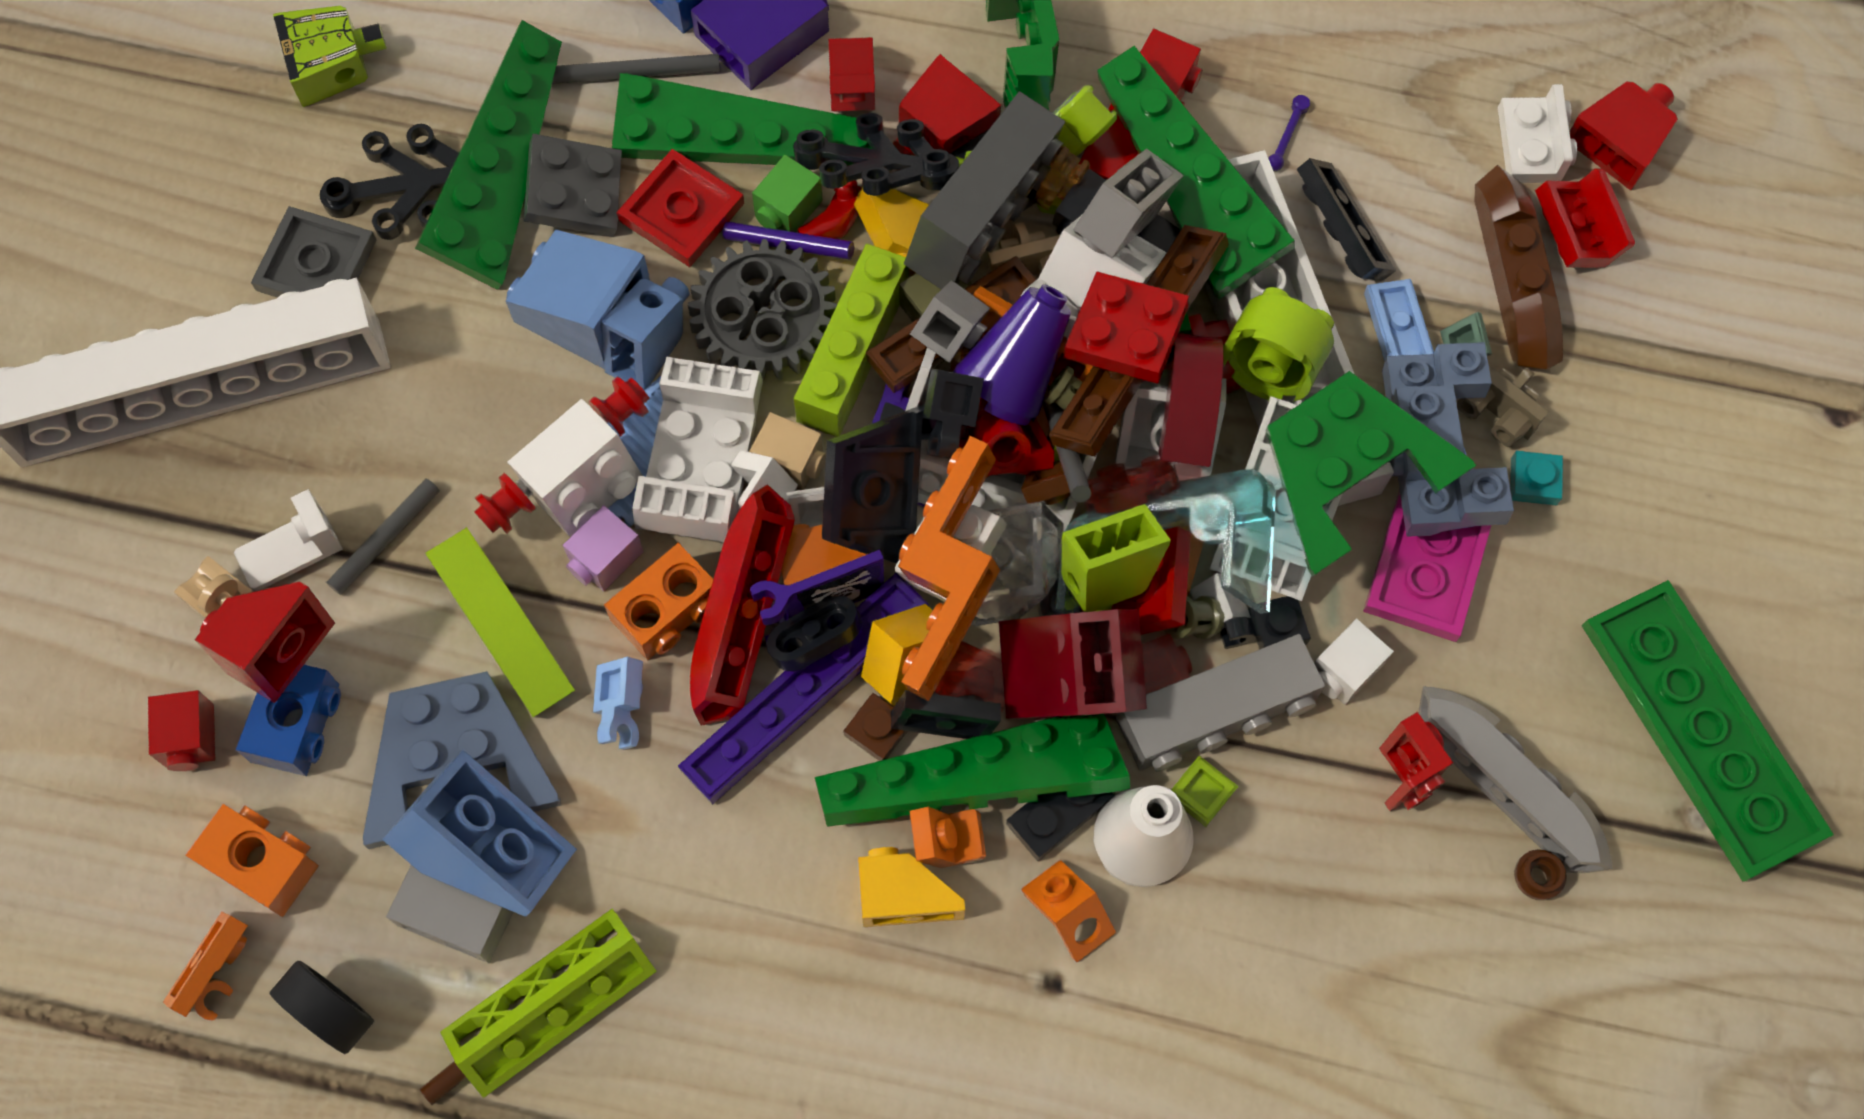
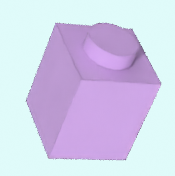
[563,505,644,592]

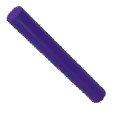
[723,221,855,260]

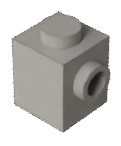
[910,280,990,362]

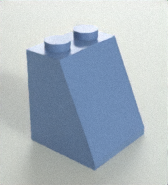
[506,230,650,370]

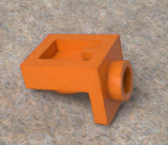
[910,807,986,868]

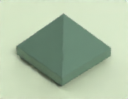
[1440,312,1492,356]

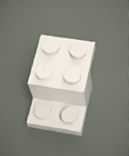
[1021,214,1166,340]

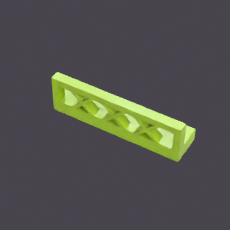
[440,908,657,1098]

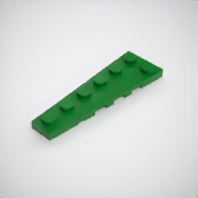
[1097,46,1295,300]
[612,73,872,166]
[815,714,1131,827]

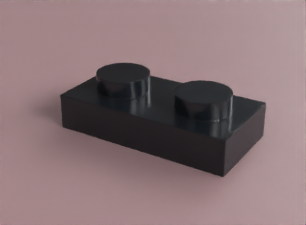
[891,690,1001,739]
[1006,791,1115,861]

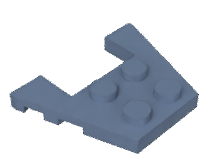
[363,671,562,849]

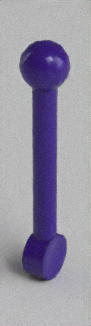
[1268,95,1310,171]

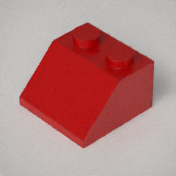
[194,582,335,703]

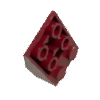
[998,609,1147,719]

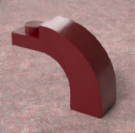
[1158,333,1223,467]

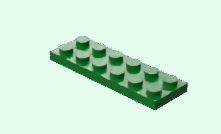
[1581,580,1834,882]

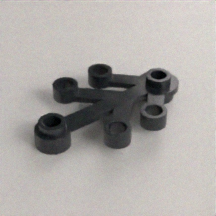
[793,113,959,196]
[319,124,459,240]

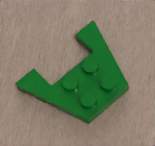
[1266,371,1476,577]

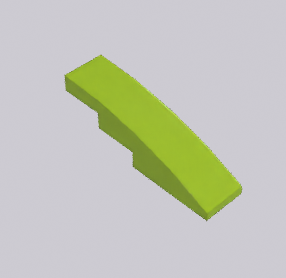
[425,527,575,717]

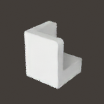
[731,450,798,515]

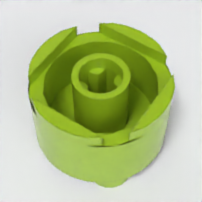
[1223,287,1334,402]

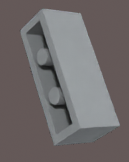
[1073,148,1184,258]

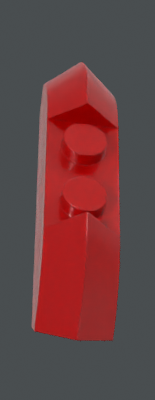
[690,484,795,726]

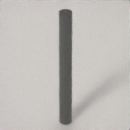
[552,54,720,84]
[1042,385,1091,502]

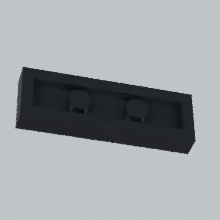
[1297,158,1396,281]

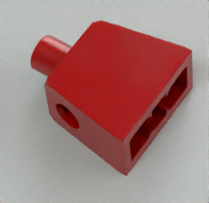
[893,54,1001,156]
[1569,81,1678,191]

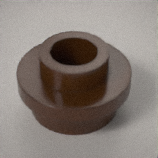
[1514,849,1567,901]

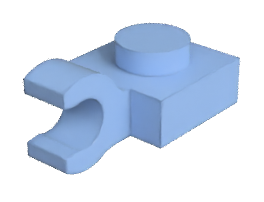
[593,657,643,750]

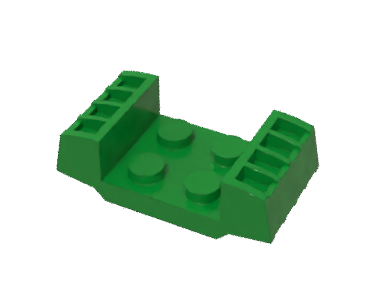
[986,0,1060,110]

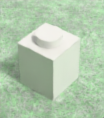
[1314,618,1394,705]

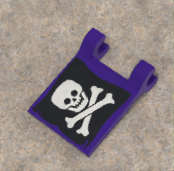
[750,550,884,643]

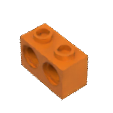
[604,542,713,661]

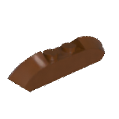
[1474,165,1563,369]

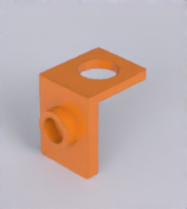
[1021,860,1116,962]

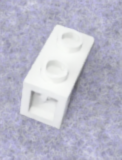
[234,489,343,592]

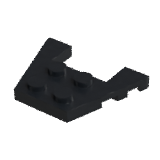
[822,404,967,564]

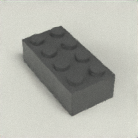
[904,91,1065,290]

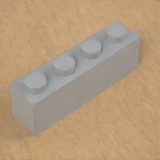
[1116,634,1325,772]

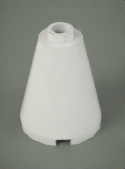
[1093,785,1194,888]

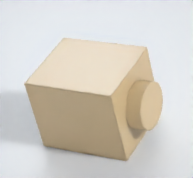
[749,412,826,490]

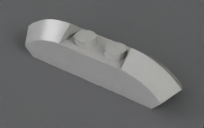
[1418,686,1612,873]

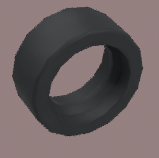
[269,961,374,1054]

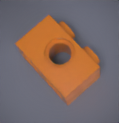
[185,804,319,917]

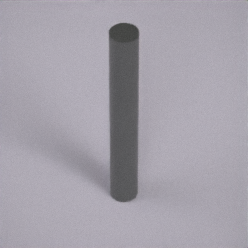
[326,478,440,595]

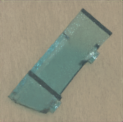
[1056,469,1276,614]

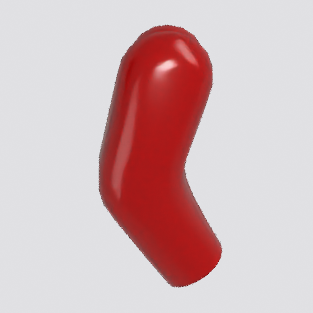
[797,180,862,239]

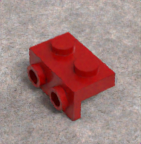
[1535,168,1635,268]
[1379,712,1453,811]

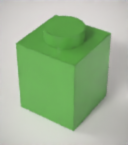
[752,155,823,232]

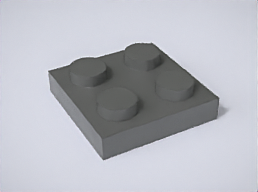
[524,134,622,237]
[251,206,377,298]

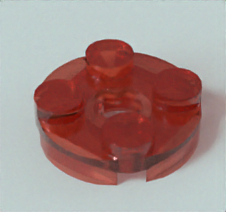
[1084,454,1180,513]

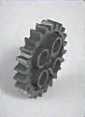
[687,239,837,381]

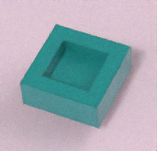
[1510,451,1563,506]

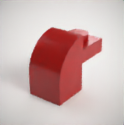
[828,37,875,111]

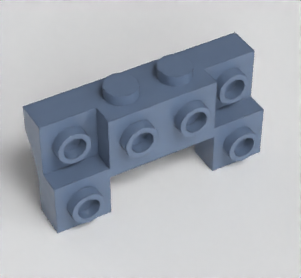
[1382,342,1514,537]

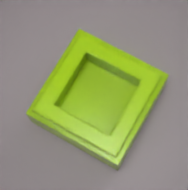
[1171,756,1238,827]

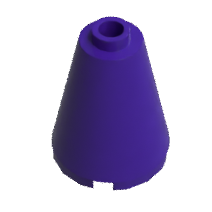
[953,284,1071,425]

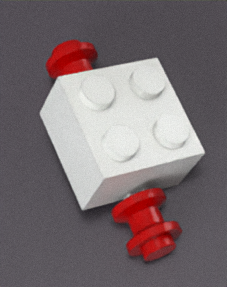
[474,376,650,537]

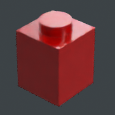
[148,690,216,771]

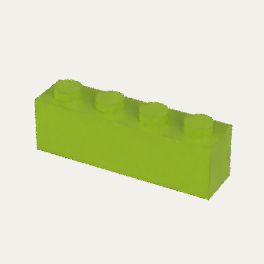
[794,243,909,437]

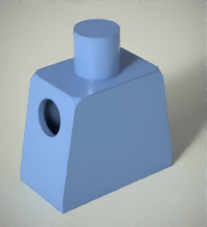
[601,277,690,390]

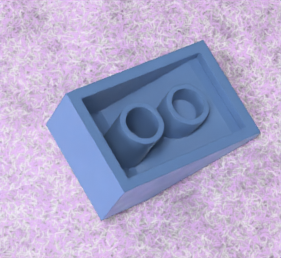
[382,750,577,917]

